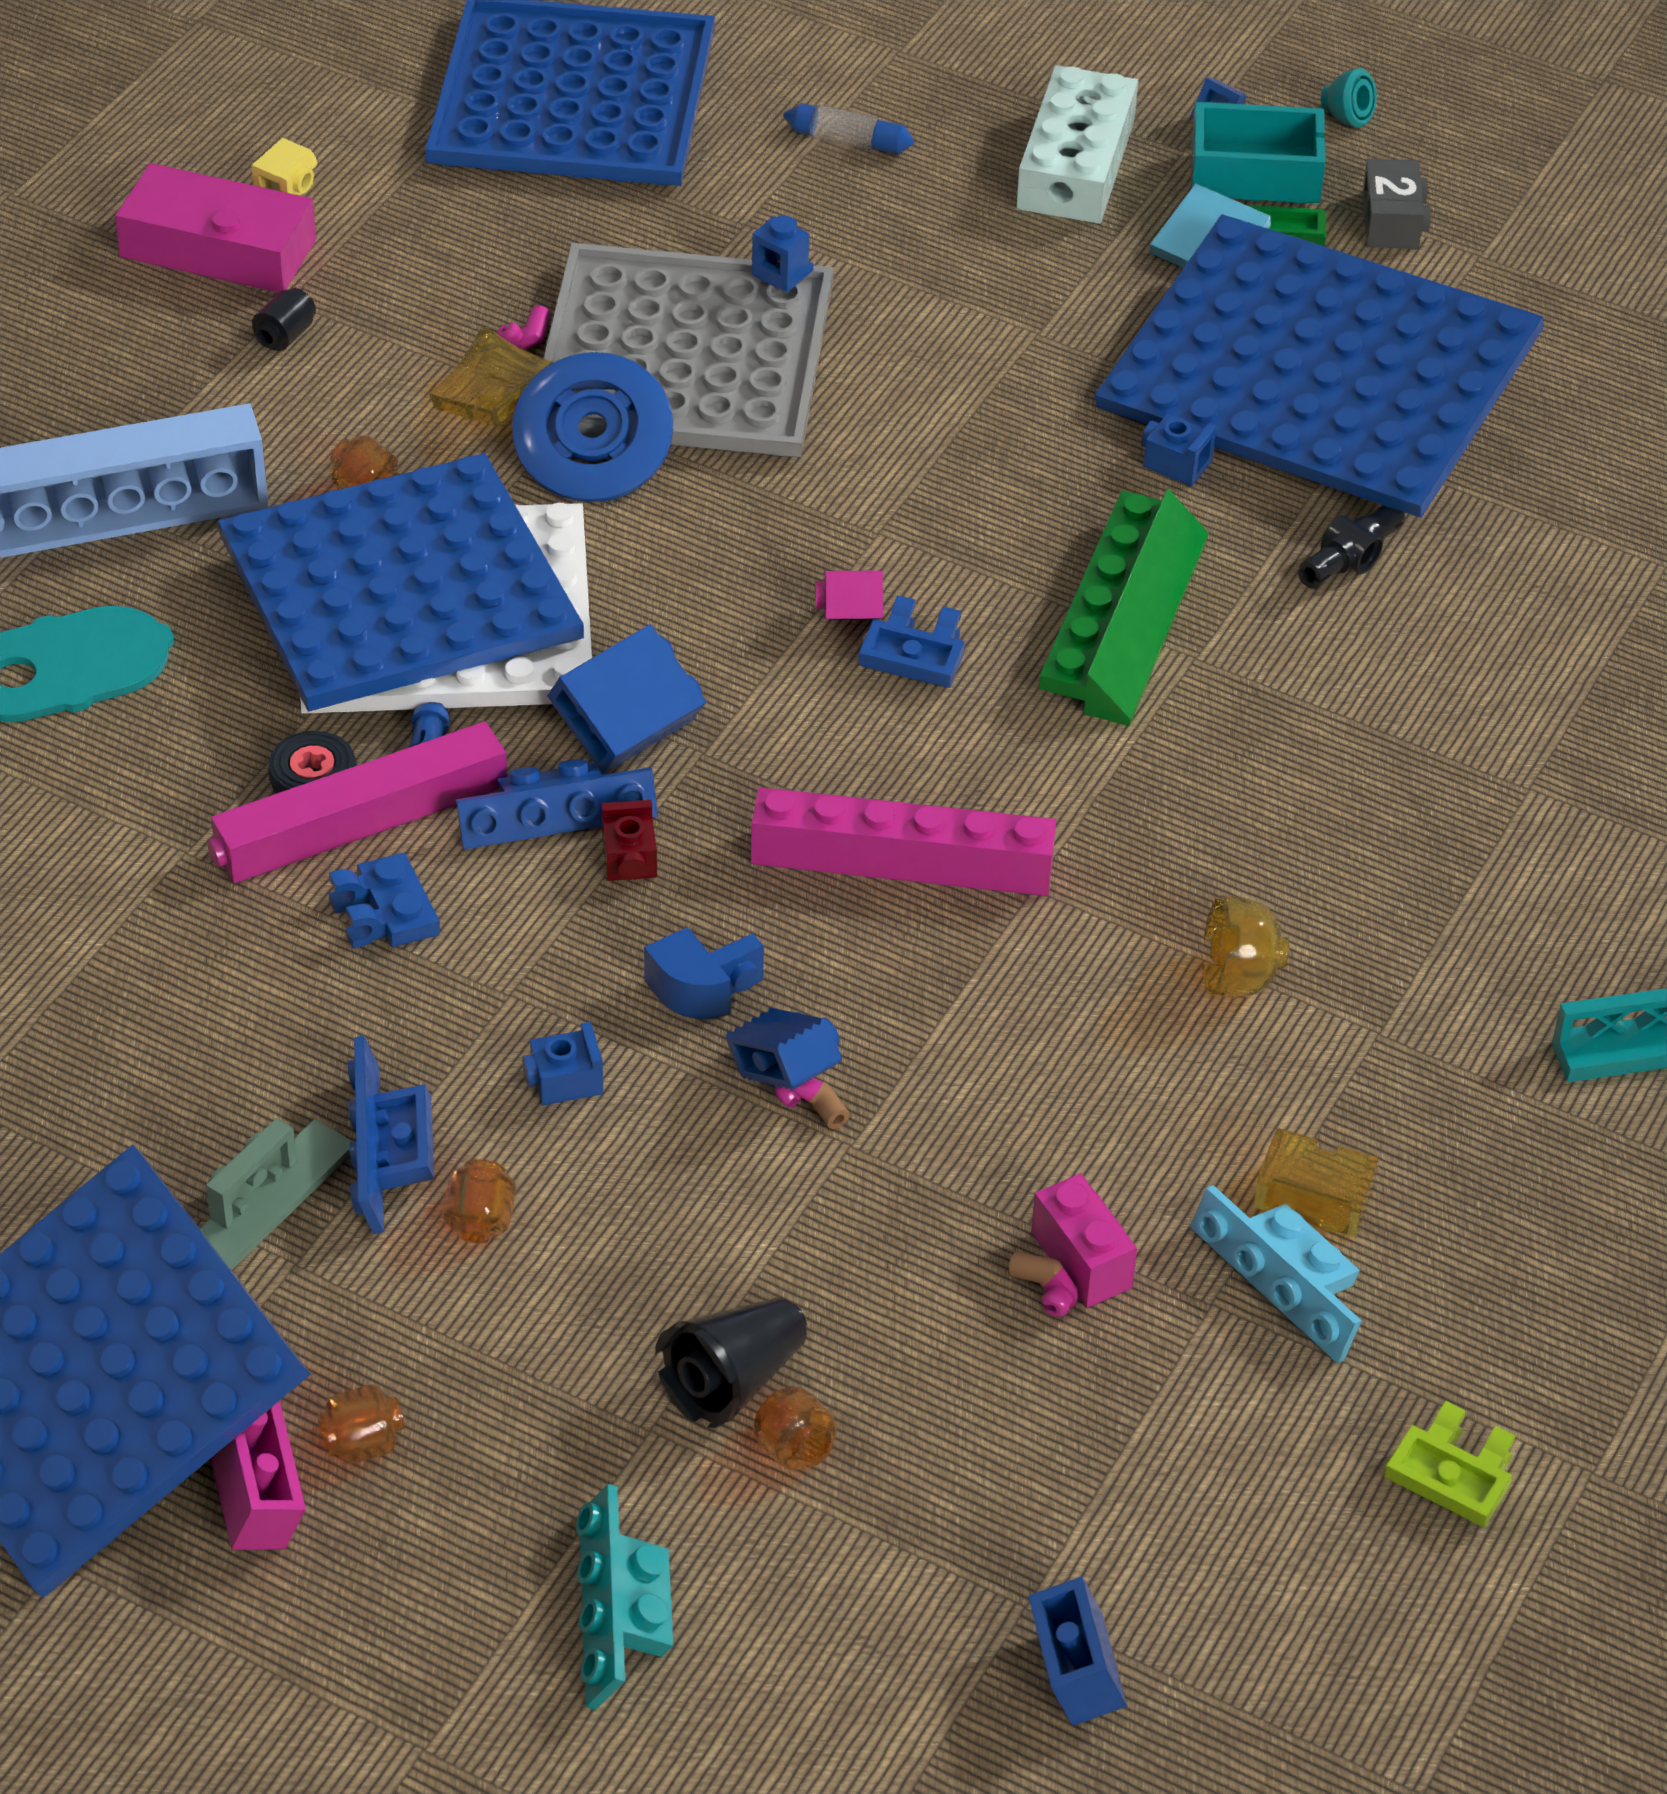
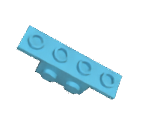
[1190,1185,1362,1363]

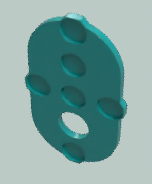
[0,606,174,722]

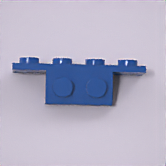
[456,759,658,849]
[348,1035,434,1234]

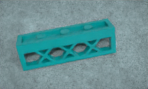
[1552,988,1667,1082]

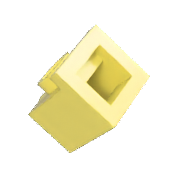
[251,138,317,196]

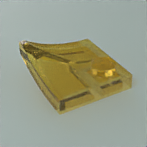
[430,327,553,426]

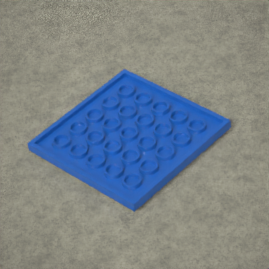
[425,0,715,186]
[218,453,584,712]
[0,1144,311,1598]

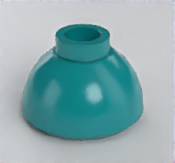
[1321,68,1377,128]

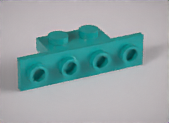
[576,1484,673,1710]

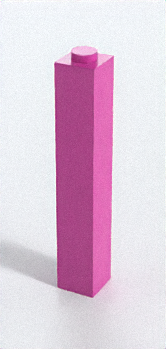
[207,721,507,884]

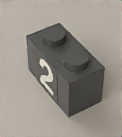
[1362,158,1431,249]

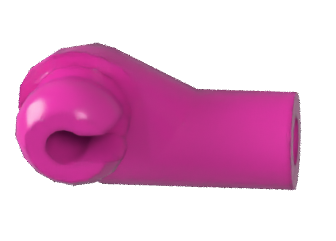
[497,305,551,354]

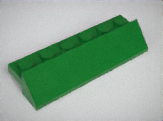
[1039,488,1208,726]

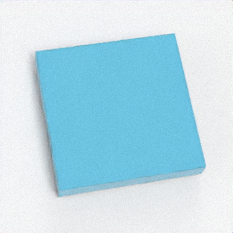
[1150,183,1271,268]

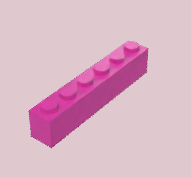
[751,787,1056,896]

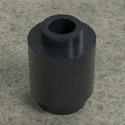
[252,288,316,351]

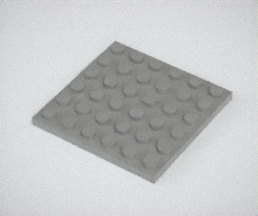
[540,243,834,457]

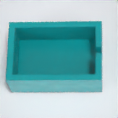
[1191,102,1326,204]

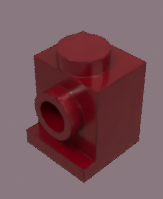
[601,800,657,881]

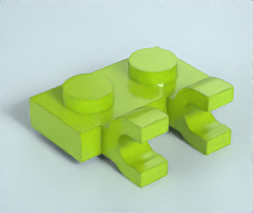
[1384,1401,1516,1528]

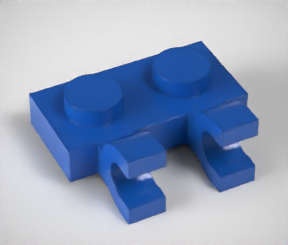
[859,595,965,688]
[329,852,440,949]

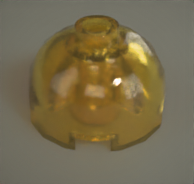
[1202,896,1289,998]

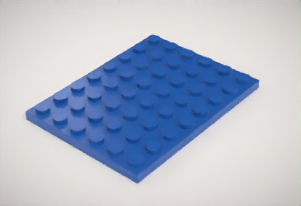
[1095,214,1543,518]

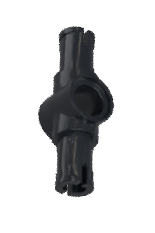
[1298,505,1405,589]

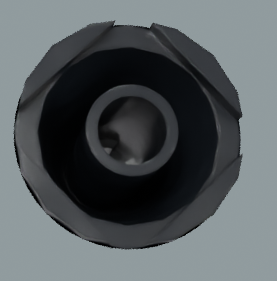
[655,1297,807,1428]

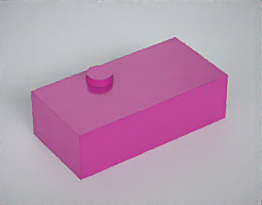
[115,163,316,292]

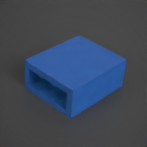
[547,624,707,774]

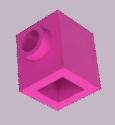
[815,570,883,619]

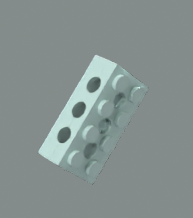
[1016,65,1138,224]

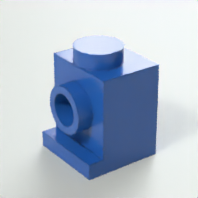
[752,216,814,293]
[1141,414,1217,486]
[522,1022,603,1106]

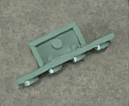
[200,1118,353,1270]

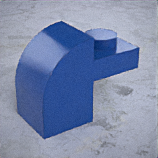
[644,927,764,1019]

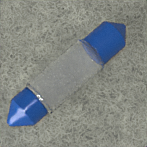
[783,103,914,155]

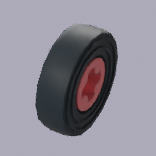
[268,731,357,794]

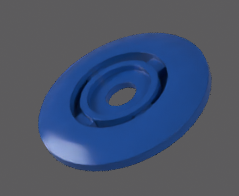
[512,352,673,502]

